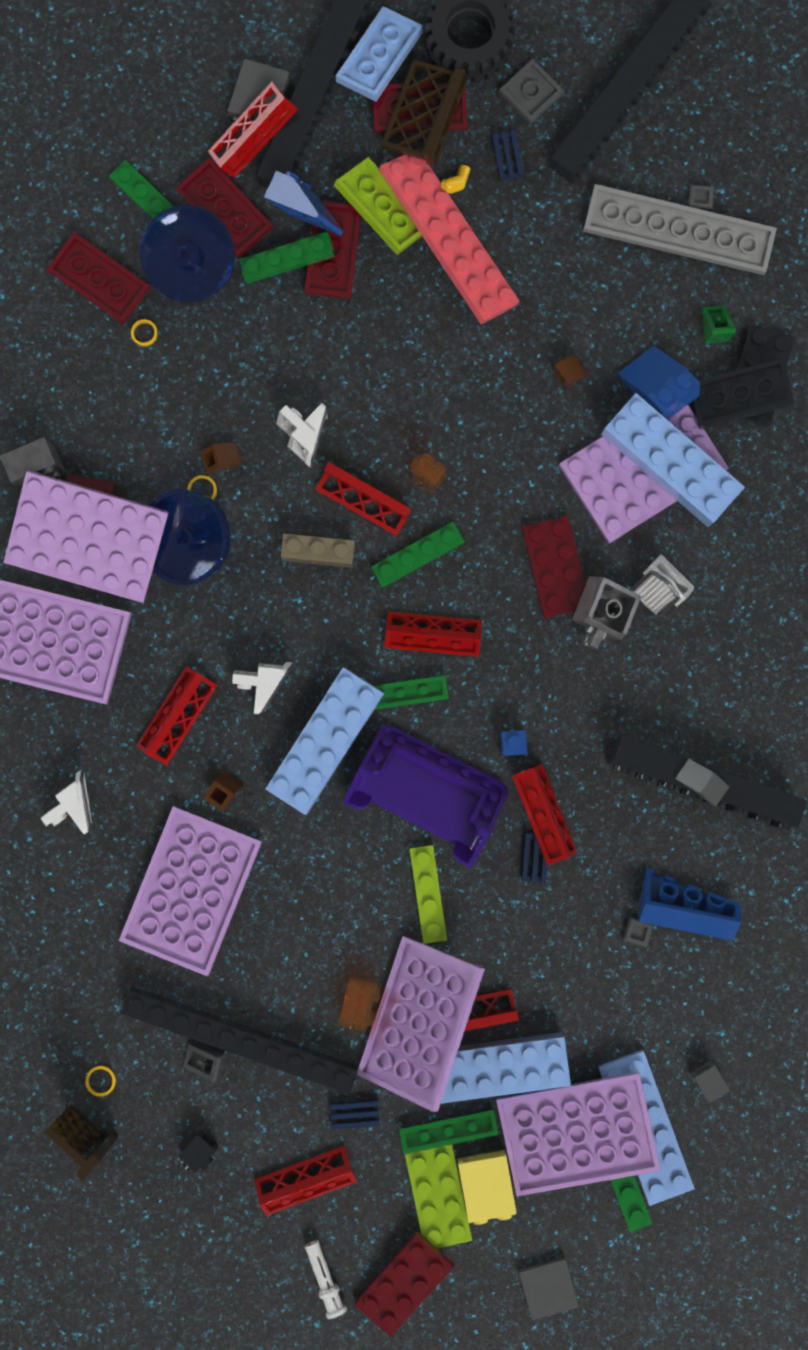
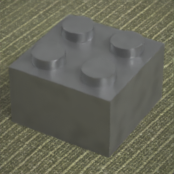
[0,437,65,490]

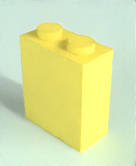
[457,1150,517,1225]

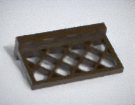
[381,59,467,167]
[44,1105,118,1180]

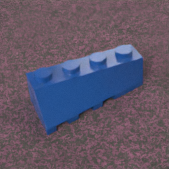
[639,868,741,941]

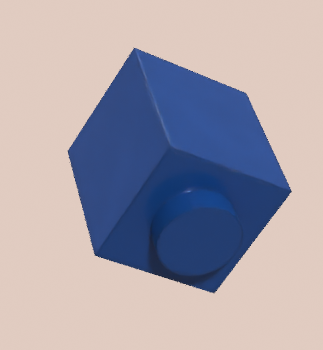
[500,730,527,756]

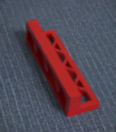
[208,82,298,178]
[315,462,411,537]
[385,611,482,657]
[136,666,218,765]
[512,763,577,865]
[464,988,519,1031]
[254,1146,357,1216]

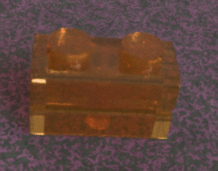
[409,452,446,495]
[338,975,381,1032]

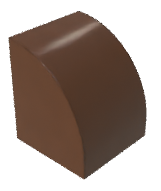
[553,354,589,390]
[201,442,242,474]
[203,771,244,812]

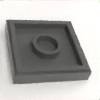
[498,58,564,125]
[519,1257,579,1320]

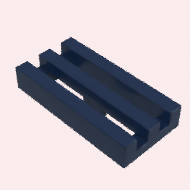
[492,129,523,181]
[522,833,547,883]
[330,1099,380,1130]

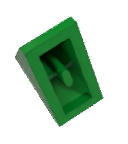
[702,306,736,344]

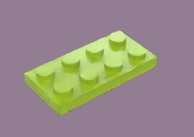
[334,157,422,255]
[405,1145,472,1248]

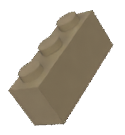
[281,534,355,568]

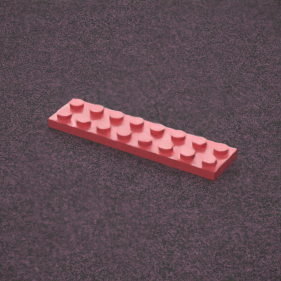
[379,149,520,324]

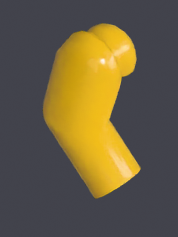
[441,165,470,194]

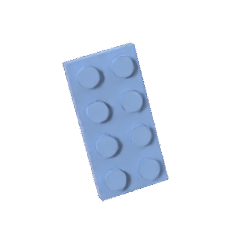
[336,6,423,102]

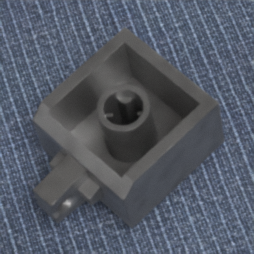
[572,577,641,649]

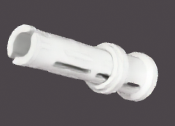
[304,1240,347,1319]

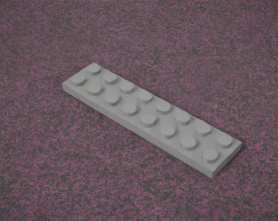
[583,184,777,275]

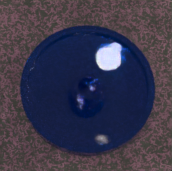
[140,205,235,303]
[149,489,231,585]

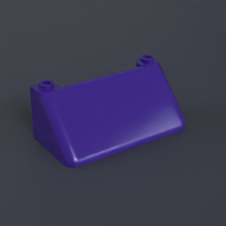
[343,725,508,869]

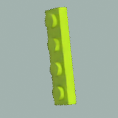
[410,845,447,944]

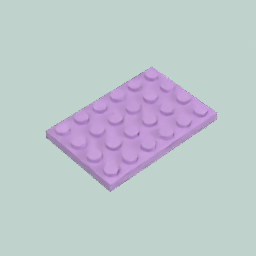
[559,405,729,544]
[3,470,169,603]
[0,580,132,705]
[119,806,262,976]
[357,936,485,1112]
[496,1072,661,1196]

